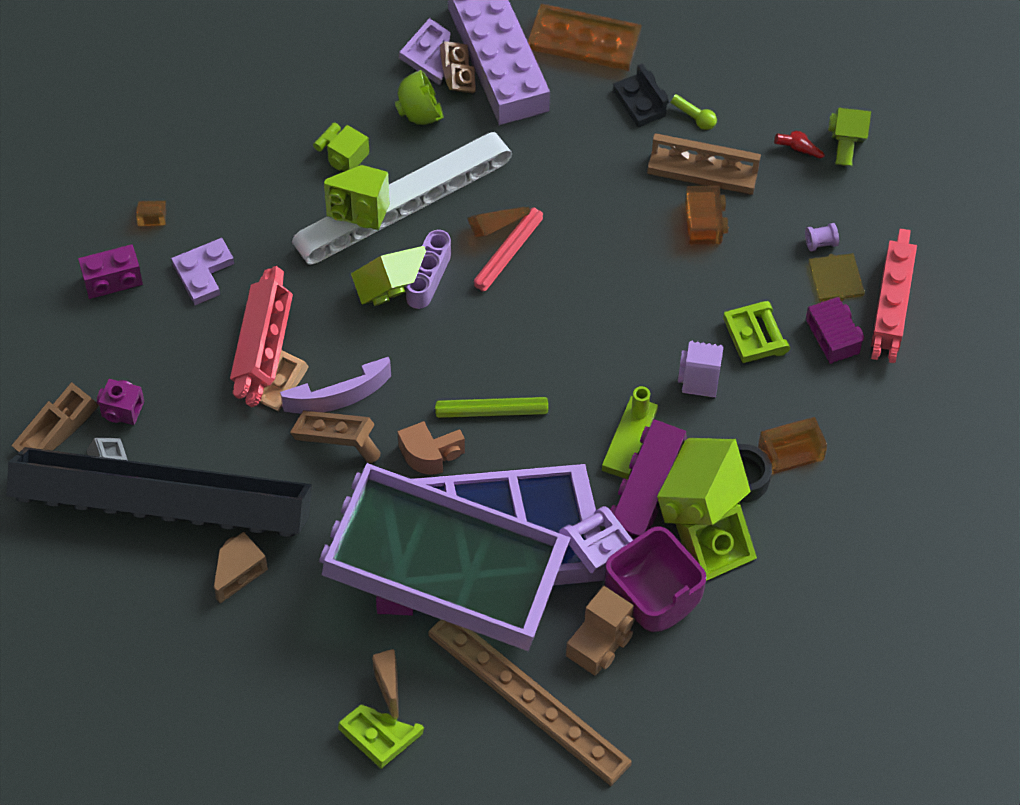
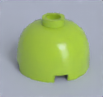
[395,70,443,125]

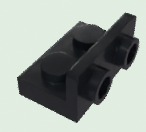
[613,63,669,127]

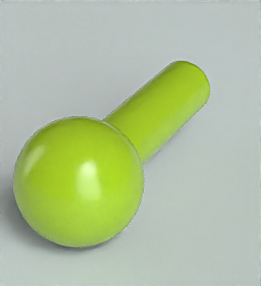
[670,94,717,130]

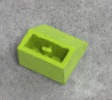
[324,165,390,230]

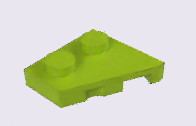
[338,705,424,769]

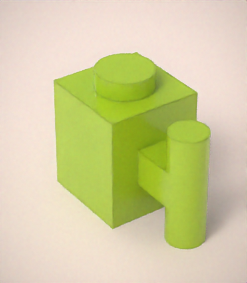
[313,123,369,171]

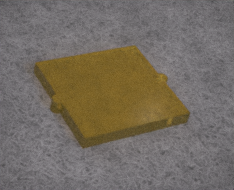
[809,253,865,302]

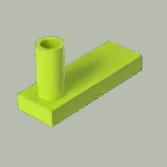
[602,386,658,479]

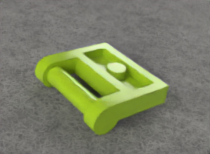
[723,301,790,363]

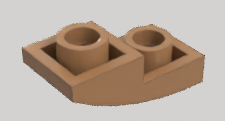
[440,41,475,93]

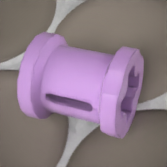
[805,223,839,252]

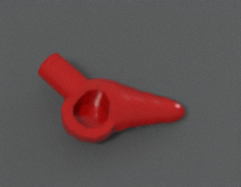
[774,131,824,158]

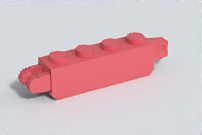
[871,229,917,363]
[230,266,293,408]

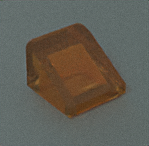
[136,201,166,226]

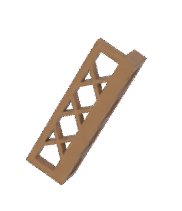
[647,133,761,195]

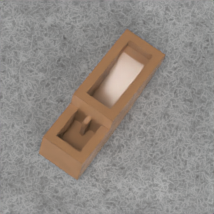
[11,382,99,452]

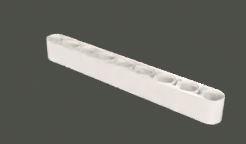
[292,132,512,265]

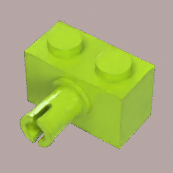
[828,108,871,166]

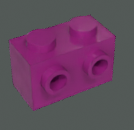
[78,244,143,299]

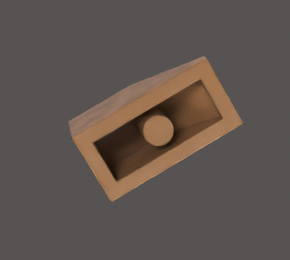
[214,532,268,604]

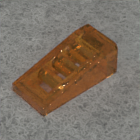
[467,207,531,237]

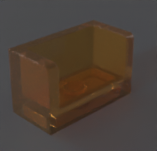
[758,417,827,474]

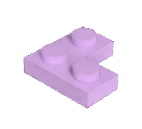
[171,238,234,305]

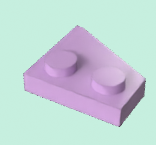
[398,18,451,85]

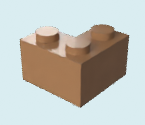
[566,586,634,676]

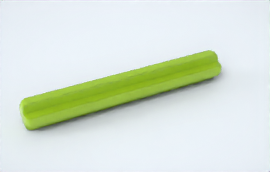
[435,397,548,418]

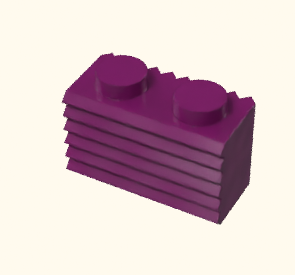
[805,297,864,364]

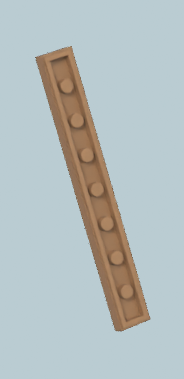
[429,619,632,786]

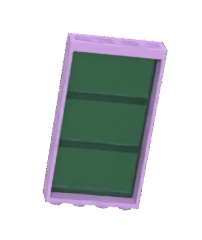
[319,463,570,651]

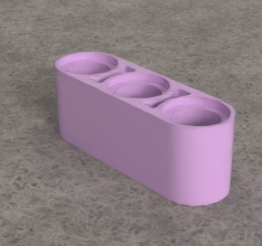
[406,230,451,309]

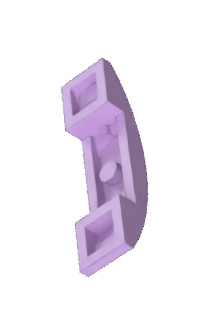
[280,357,391,414]

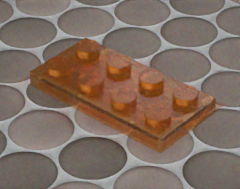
[528,3,642,71]

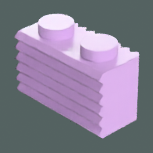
[678,340,723,398]

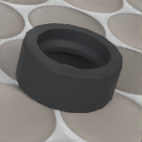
[737,444,772,502]

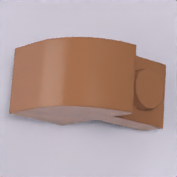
[397,421,465,474]

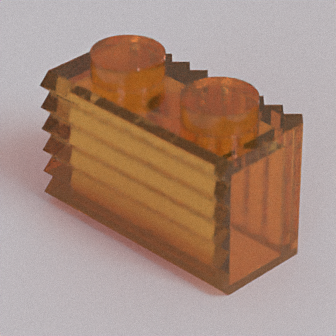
[685,186,728,245]

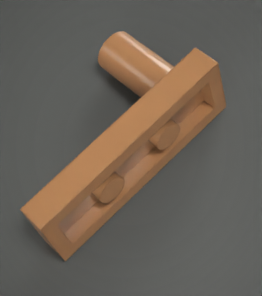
[290,410,381,463]

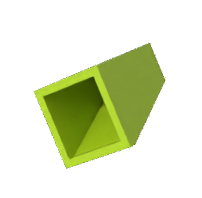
[657,438,751,525]

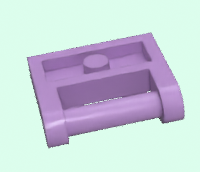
[559,506,633,574]

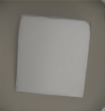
[87,438,127,460]

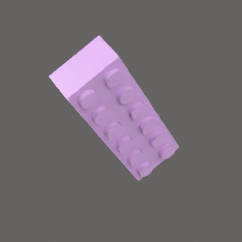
[448,0,550,125]

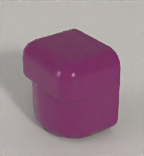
[604,527,706,632]

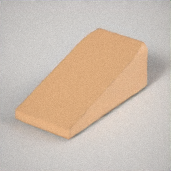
[259,350,308,412]

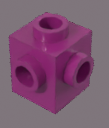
[97,379,144,425]

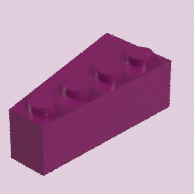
[610,419,687,540]

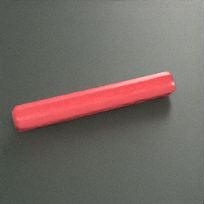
[474,208,543,291]

